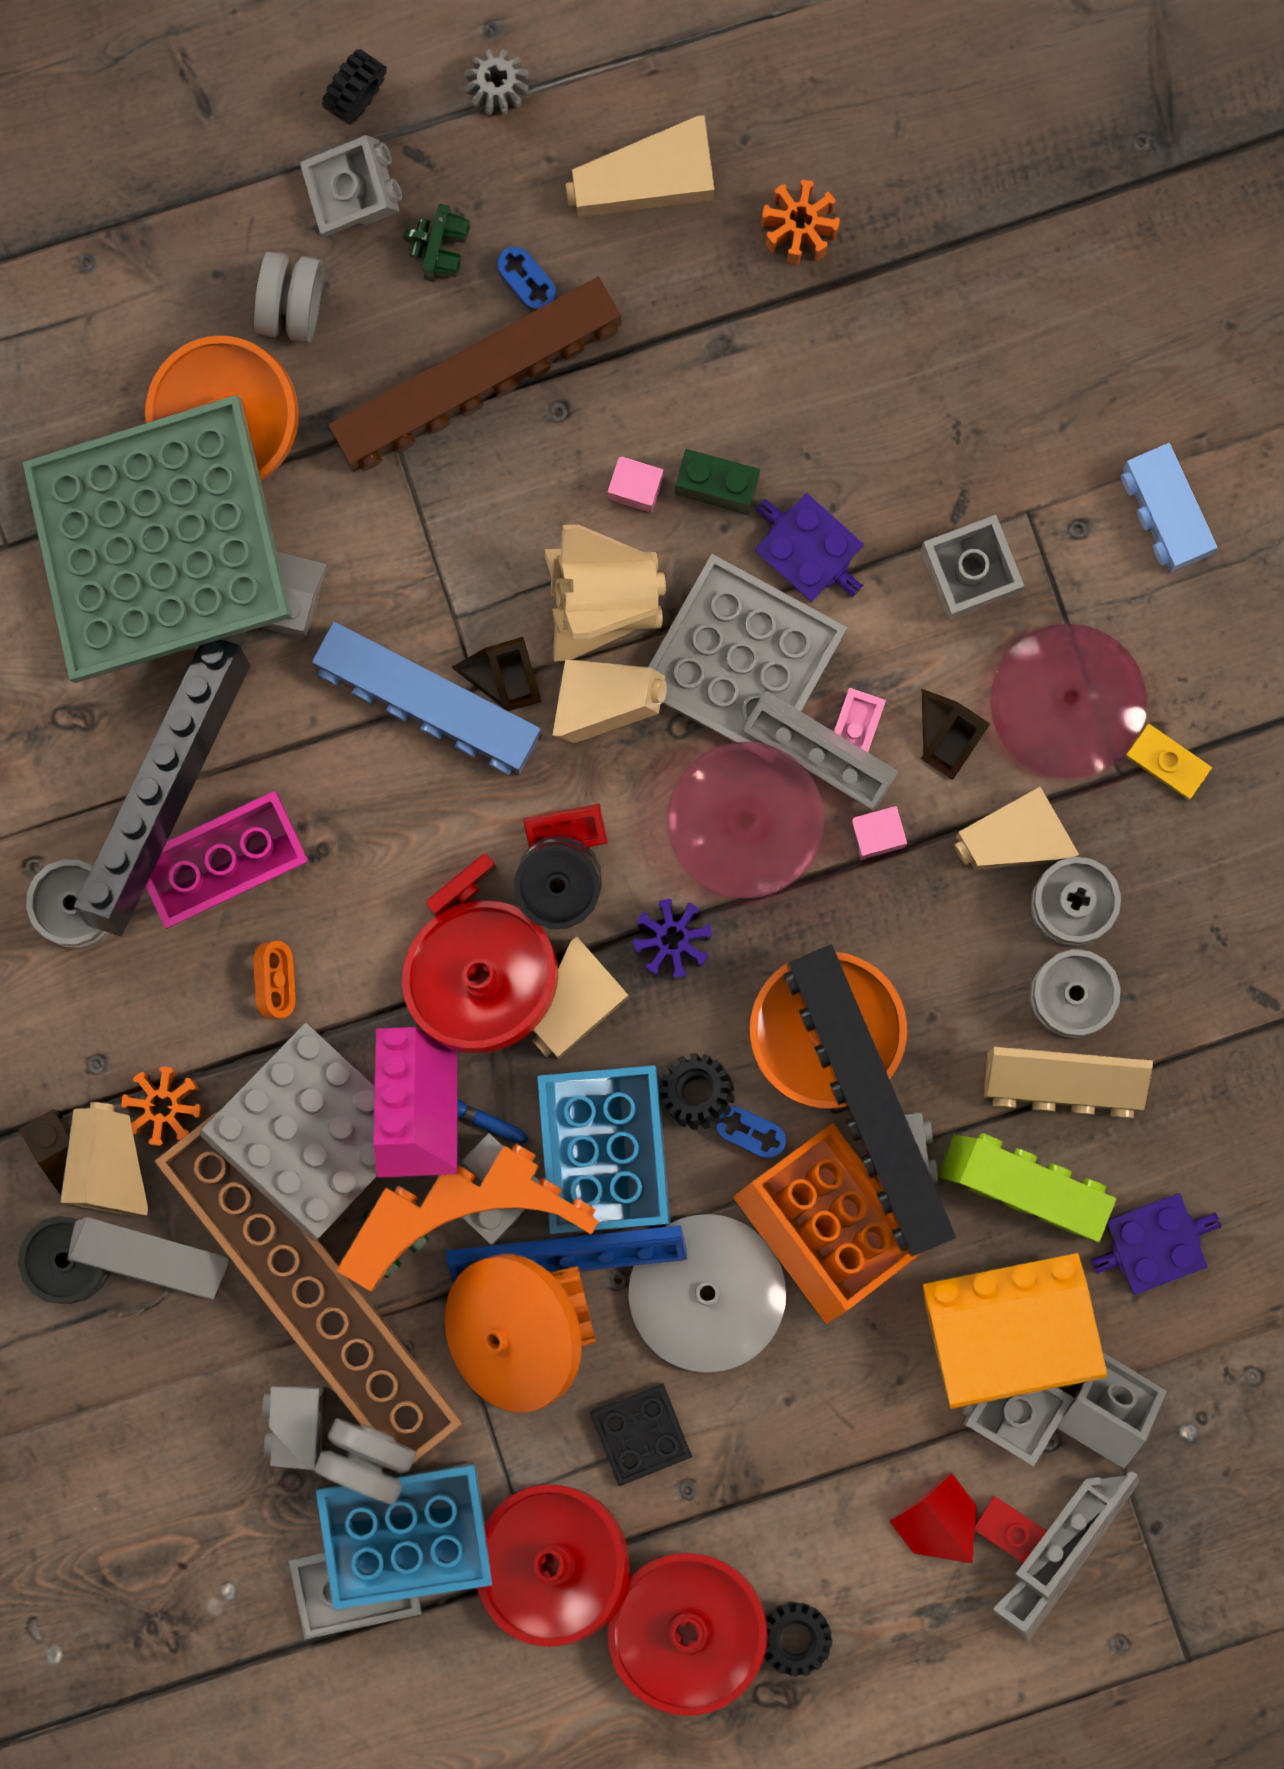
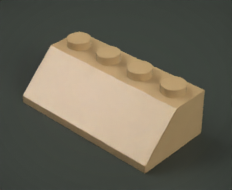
[984,1047,1153,1118]

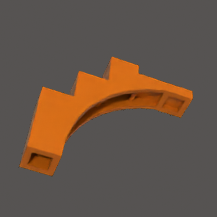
[336,1144,600,1291]

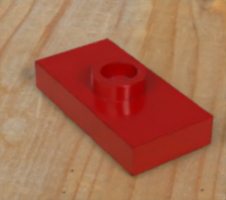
[523,803,608,847]
[426,853,496,916]
[975,1496,1047,1563]

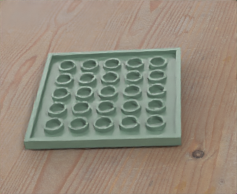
[22,395,292,683]

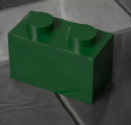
[675,449,760,515]

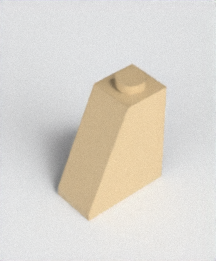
[553,659,667,743]
[954,787,1079,870]
[532,936,629,1059]
[61,1102,148,1216]

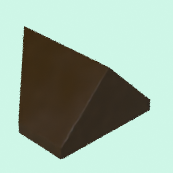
[451,637,542,711]
[921,689,990,780]

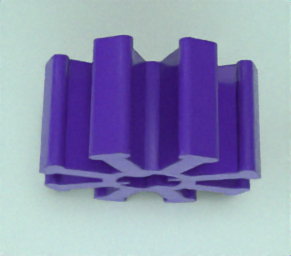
[633,899,712,980]

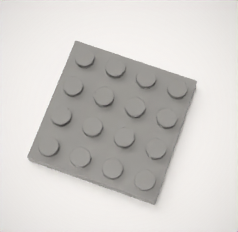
[648,554,848,764]
[199,1023,377,1242]

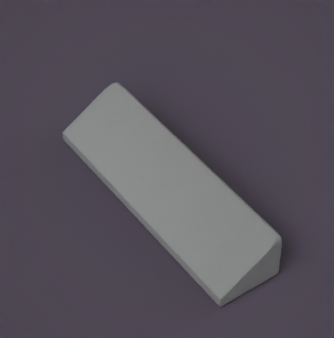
[742,691,898,811]
[67,1217,229,1300]

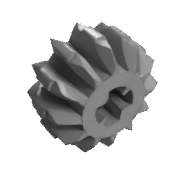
[465,49,529,115]

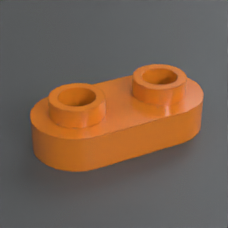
[253,940,296,1020]

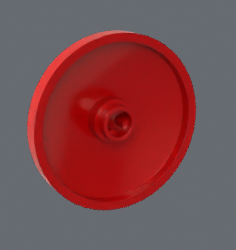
[402,900,558,1053]
[477,1485,629,1647]
[607,1552,768,1716]

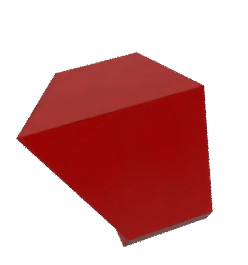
[889,1473,976,1564]

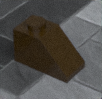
[19,1109,71,1196]

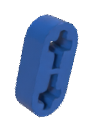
[497,246,556,312]
[715,1106,786,1159]

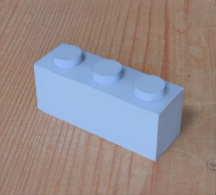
[1121,443,1218,573]

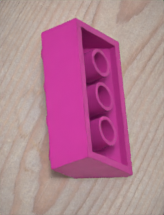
[146,791,309,929]
[373,1027,458,1177]

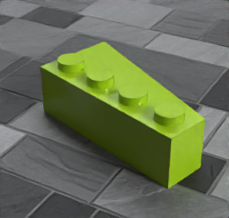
[938,1133,1117,1242]

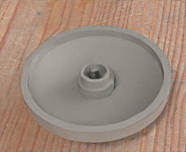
[629,1214,786,1373]

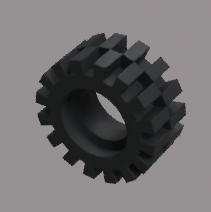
[322,49,387,125]
[660,1053,735,1130]
[765,1602,832,1677]

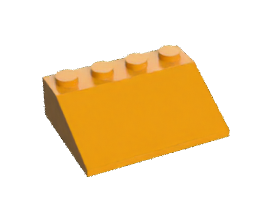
[923,1253,1107,1409]

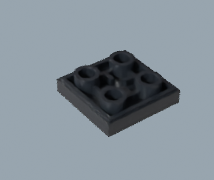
[590,1383,692,1487]

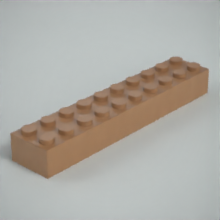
[155,1112,465,1474]

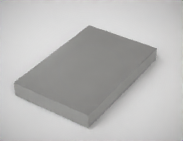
[289,1553,422,1639]

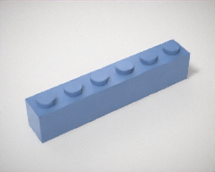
[312,621,542,776]

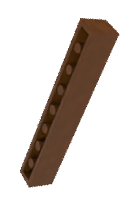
[328,276,621,472]

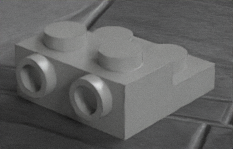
[300,135,402,236]
[961,1388,1074,1466]

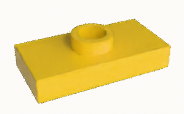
[1125,723,1213,801]

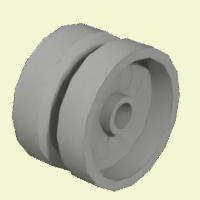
[254,251,323,344]
[1030,857,1121,947]
[26,859,110,949]
[1029,949,1121,1039]
[314,1418,417,1505]

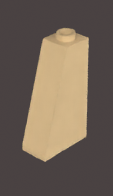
[566,115,714,217]

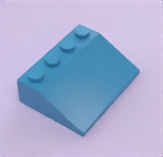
[537,1065,671,1234]
[316,1462,492,1610]

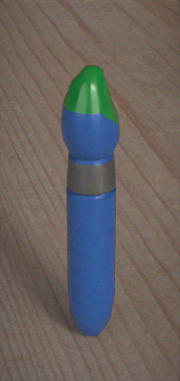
[457,1099,528,1143]

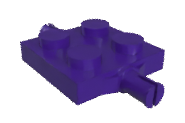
[755,493,864,603]
[1090,1193,1221,1295]

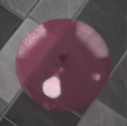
[990,624,1147,779]
[667,742,824,899]

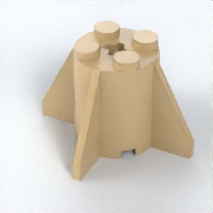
[544,524,666,662]

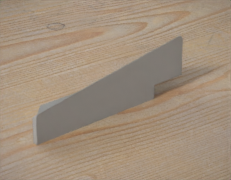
[993,1472,1139,1642]

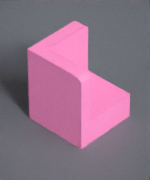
[608,457,664,513]
[852,806,907,860]

